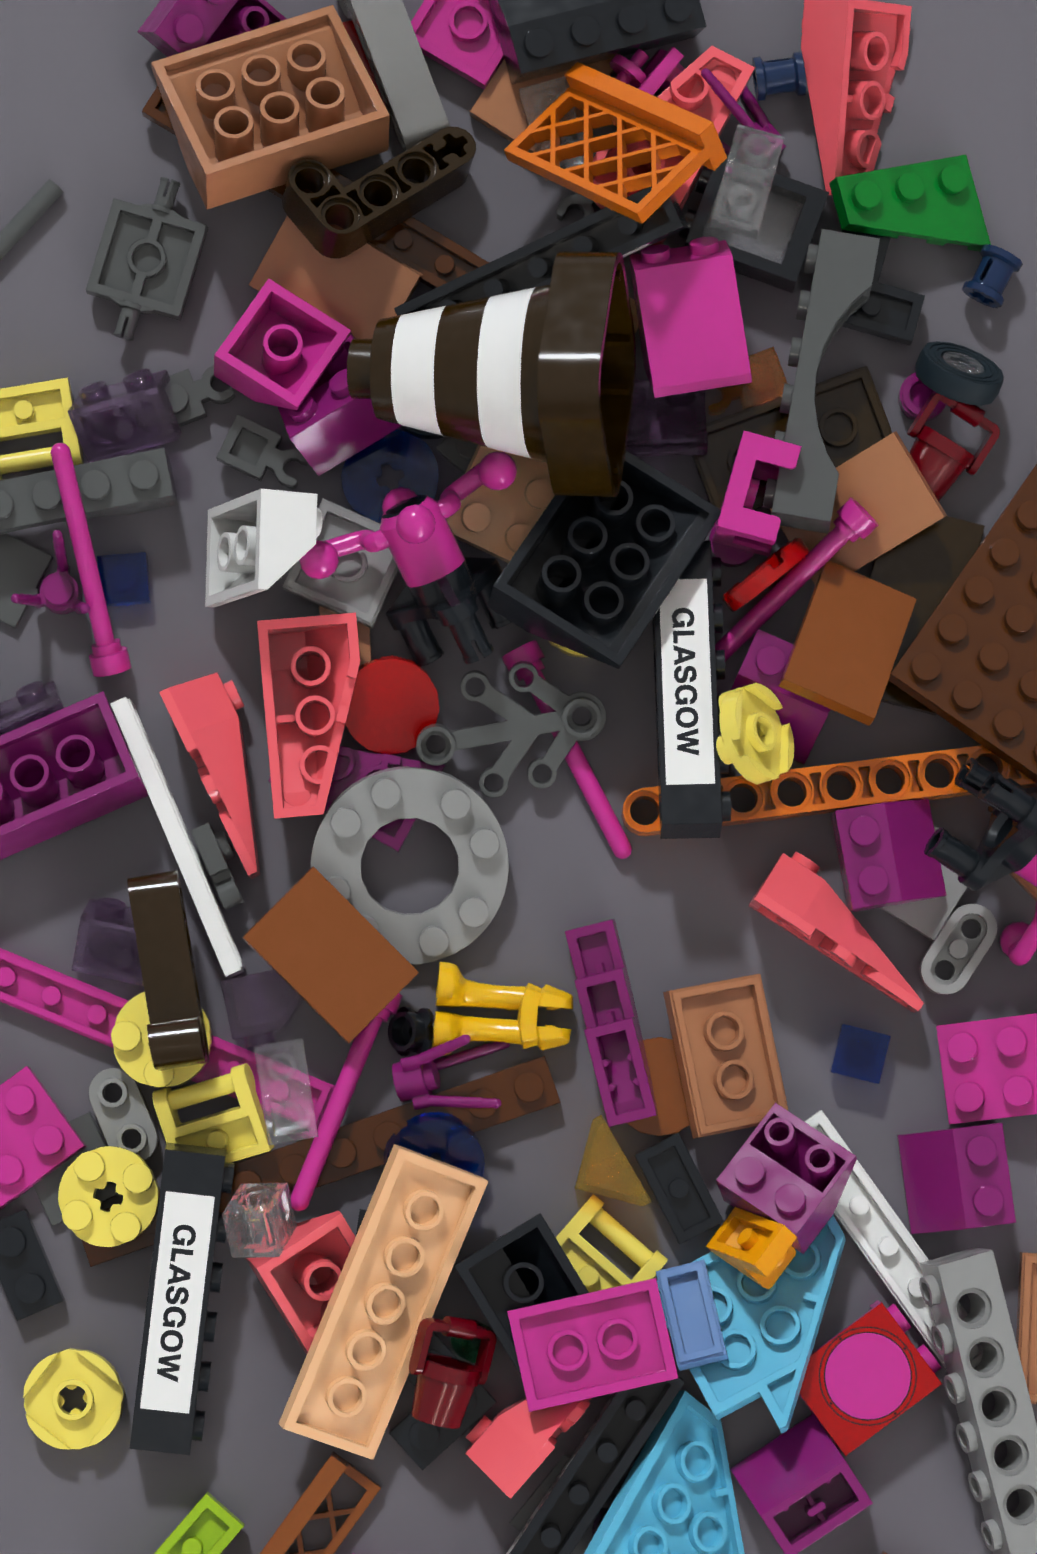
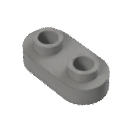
[919,904,997,995]
[89,1068,159,1161]

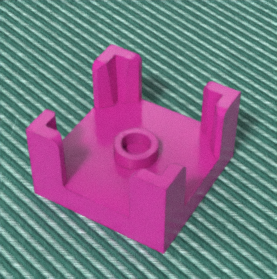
[712,431,802,557]

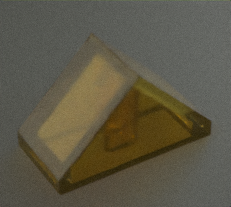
[574,1115,652,1207]

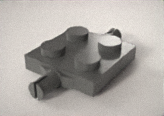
[86,177,208,341]

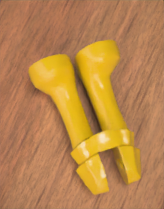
[432,962,573,1056]

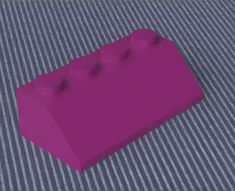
[0,691,149,860]

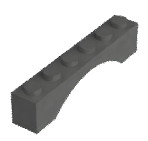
[763,229,880,534]
[0,447,179,535]

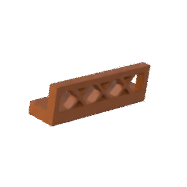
[260,1451,381,1554]

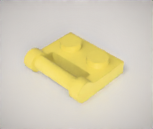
[0,377,84,480]
[152,1063,275,1163]
[555,1194,668,1292]

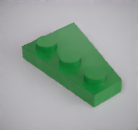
[829,155,991,252]

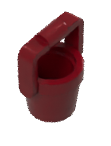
[907,392,1000,501]
[409,1316,497,1429]

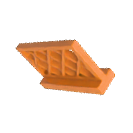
[504,62,727,224]

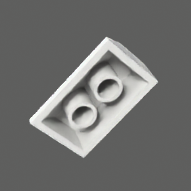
[205,489,322,607]

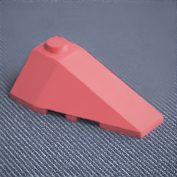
[801,0,912,196]
[593,46,755,245]
[257,612,360,819]
[159,673,260,879]
[748,852,924,1013]
[243,1211,355,1355]
[465,1397,591,1499]

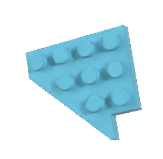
[657,1215,846,1434]
[584,1390,745,1554]

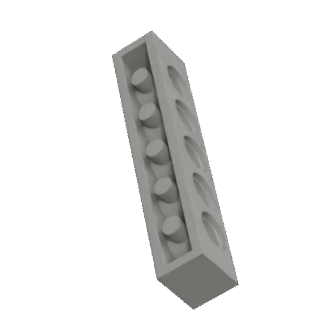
[919,1247,1037,1554]

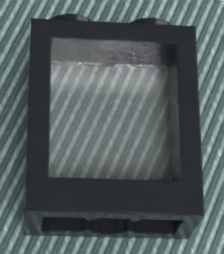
[679,155,829,293]

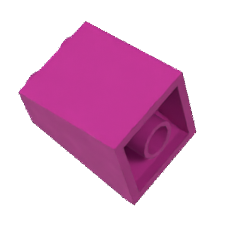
[629,237,752,398]

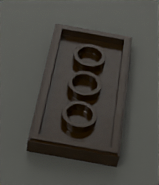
[684,366,893,522]
[870,516,985,716]

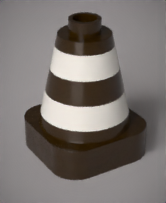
[347,251,636,497]

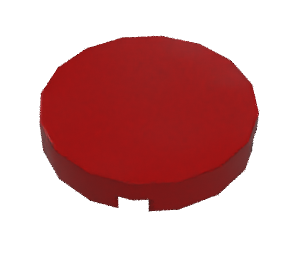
[722,538,810,612]
[345,655,440,755]

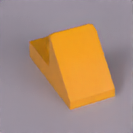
[706,1207,797,1289]

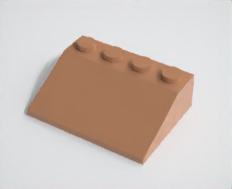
[151,5,390,210]

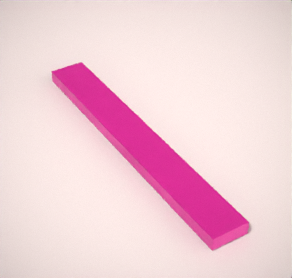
[0,948,335,1132]

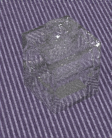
[222,1183,297,1258]

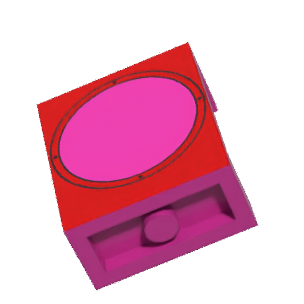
[799,1300,942,1456]

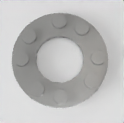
[310,766,509,964]

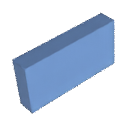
[656,1259,729,1371]

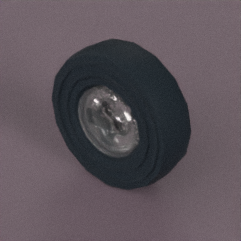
[915,341,1004,406]

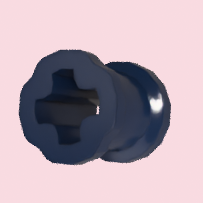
[752,52,806,101]
[962,244,1023,308]

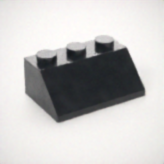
[454,1213,589,1375]

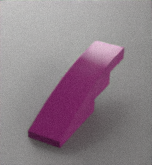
[565,919,658,1127]

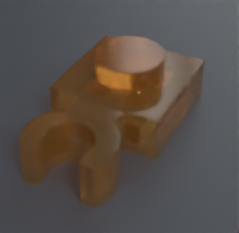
[700,347,788,416]

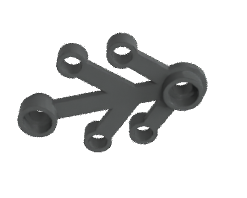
[416,661,606,798]

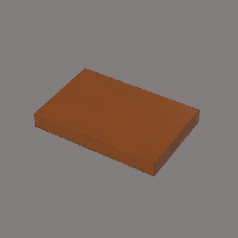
[779,560,917,726]
[242,866,419,1044]

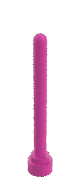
[50,443,131,677]
[715,497,879,662]
[501,640,632,859]
[289,993,403,1211]

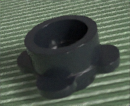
[388,1007,434,1056]

